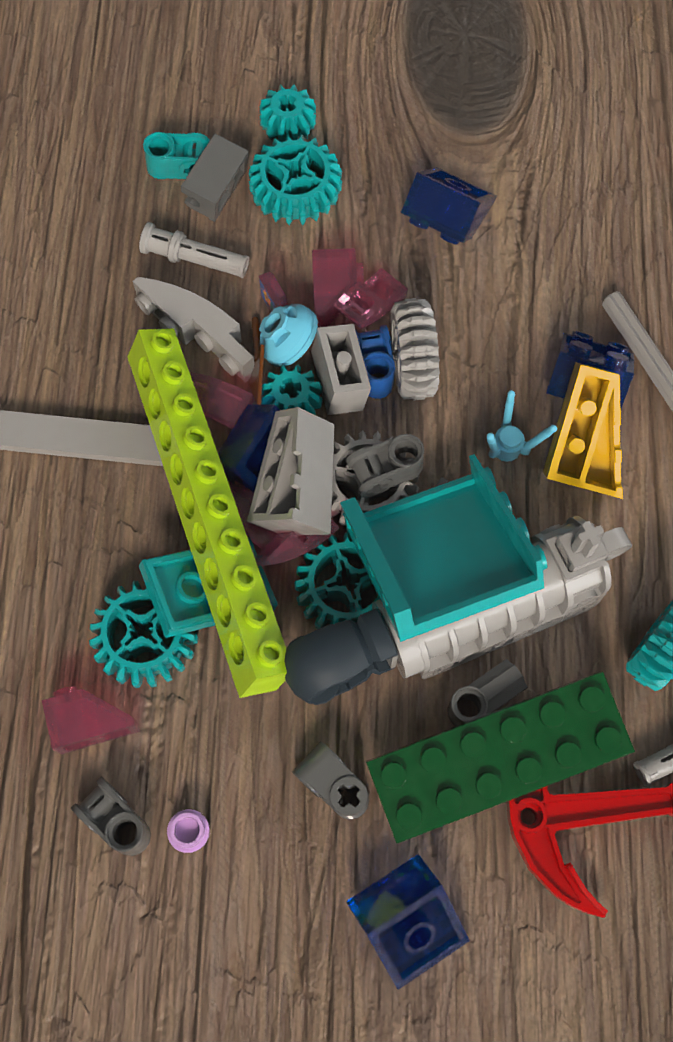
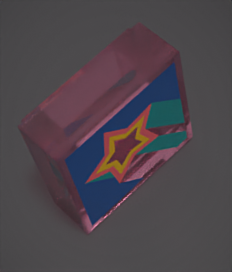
[259,271,288,312]

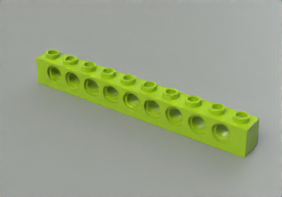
[127,328,287,698]

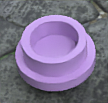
[167,809,210,853]

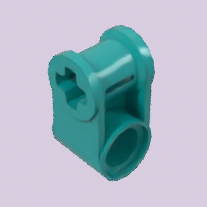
[143,132,210,179]

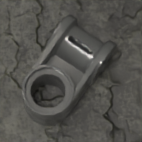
[346,433,424,497]
[292,741,369,820]
[71,777,151,856]

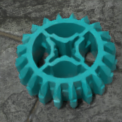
[249,134,342,225]
[294,532,380,629]
[89,580,199,688]
[626,600,673,691]

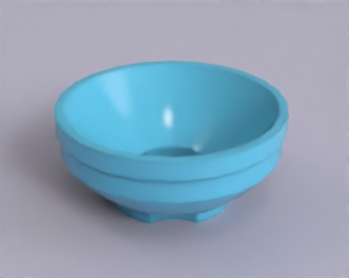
[259,304,318,367]

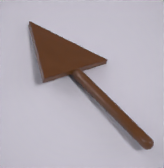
[249,317,264,405]

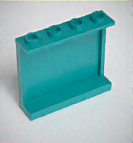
[340,454,548,642]

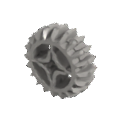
[390,298,440,401]
[331,430,419,527]

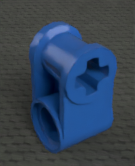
[355,325,395,399]

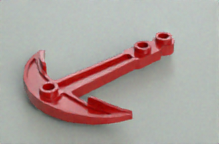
[507,782,673,918]

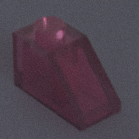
[312,248,364,328]
[42,687,141,755]

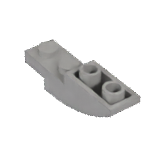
[133,277,254,383]

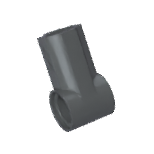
[447,659,528,726]

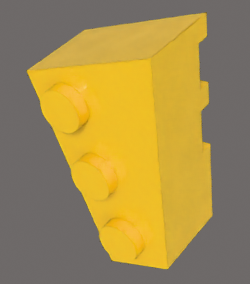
[543,362,623,499]

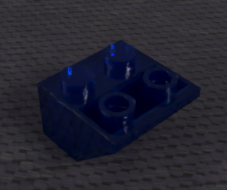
[546,331,634,409]

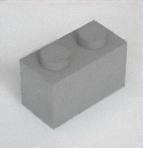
[311,324,371,415]

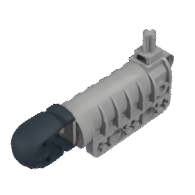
[284,516,632,705]

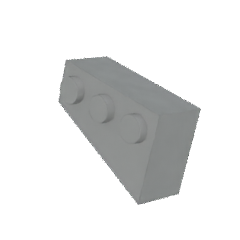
[247,407,335,536]

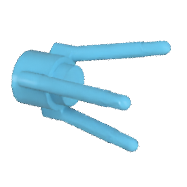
[486,390,557,462]

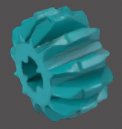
[259,84,316,142]
[261,364,322,422]

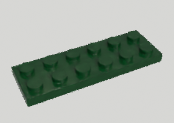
[366,671,635,844]

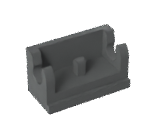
[181,134,249,222]

